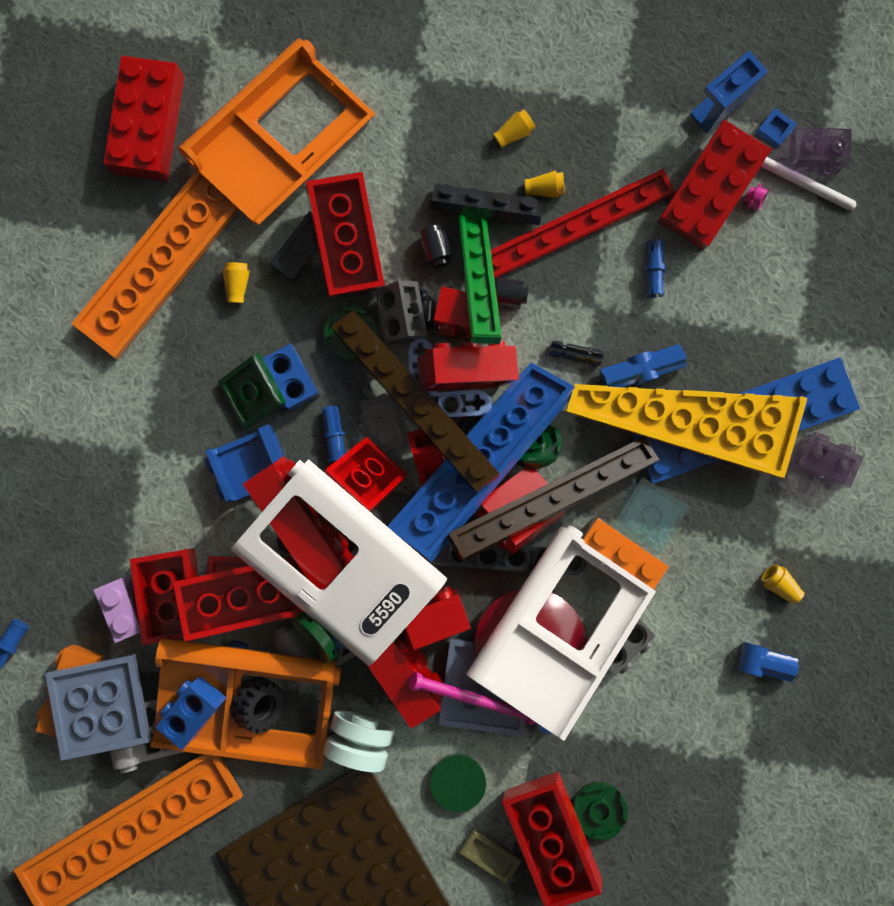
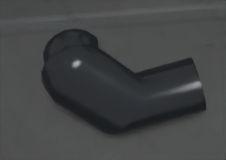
[419,288,436,330]

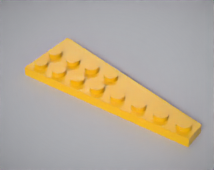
[565,384,807,478]

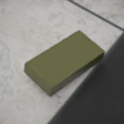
[459,827,522,885]

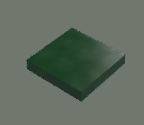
[218,353,287,430]

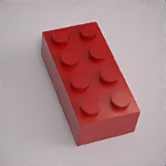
[104,55,184,182]
[657,119,772,250]
[305,172,385,298]
[173,557,303,642]
[502,771,602,906]

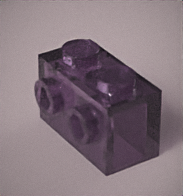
[787,127,852,174]
[790,432,864,488]

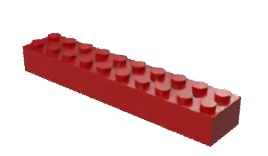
[243,456,443,728]

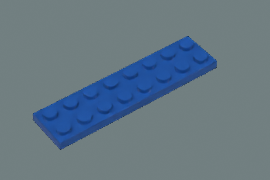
[632,357,860,484]
[387,362,575,563]

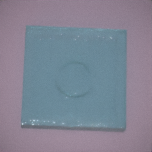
[612,477,690,554]

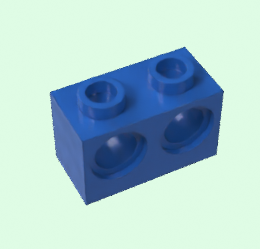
[263,343,320,411]
[155,675,227,750]

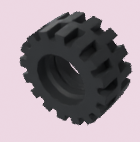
[230,677,286,734]

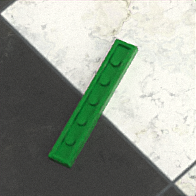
[457,213,502,344]

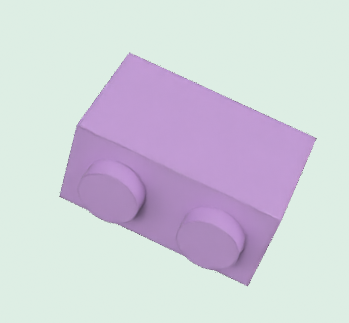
[94,577,141,643]

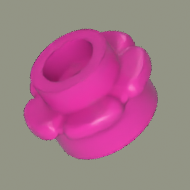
[744,184,768,211]

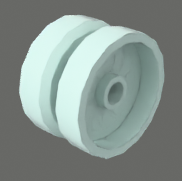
[323,710,395,772]

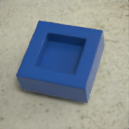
[756,108,797,149]

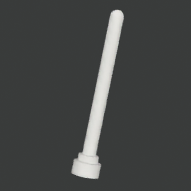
[761,157,856,211]

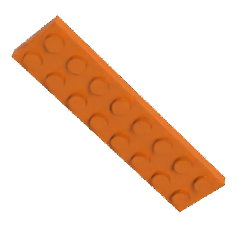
[71,171,239,359]
[14,754,243,906]

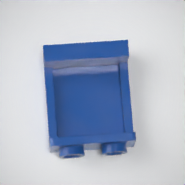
[690,50,768,134]
[205,424,284,503]

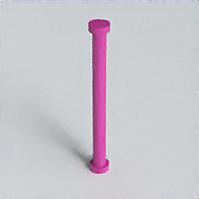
[409,672,535,725]

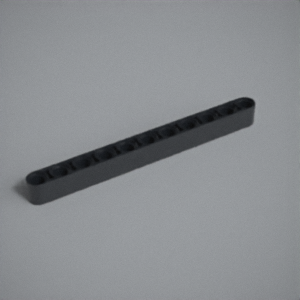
[277,531,586,575]

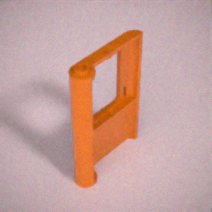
[178,38,375,226]
[151,638,342,770]

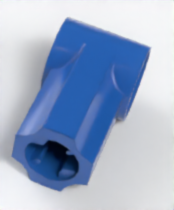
[737,642,799,682]

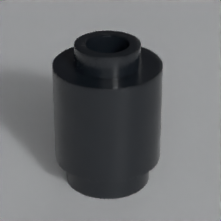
[419,225,453,269]
[495,278,529,309]

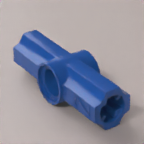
[599,344,687,388]

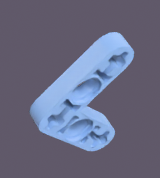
[408,339,492,418]

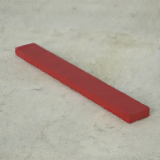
[491,168,676,280]

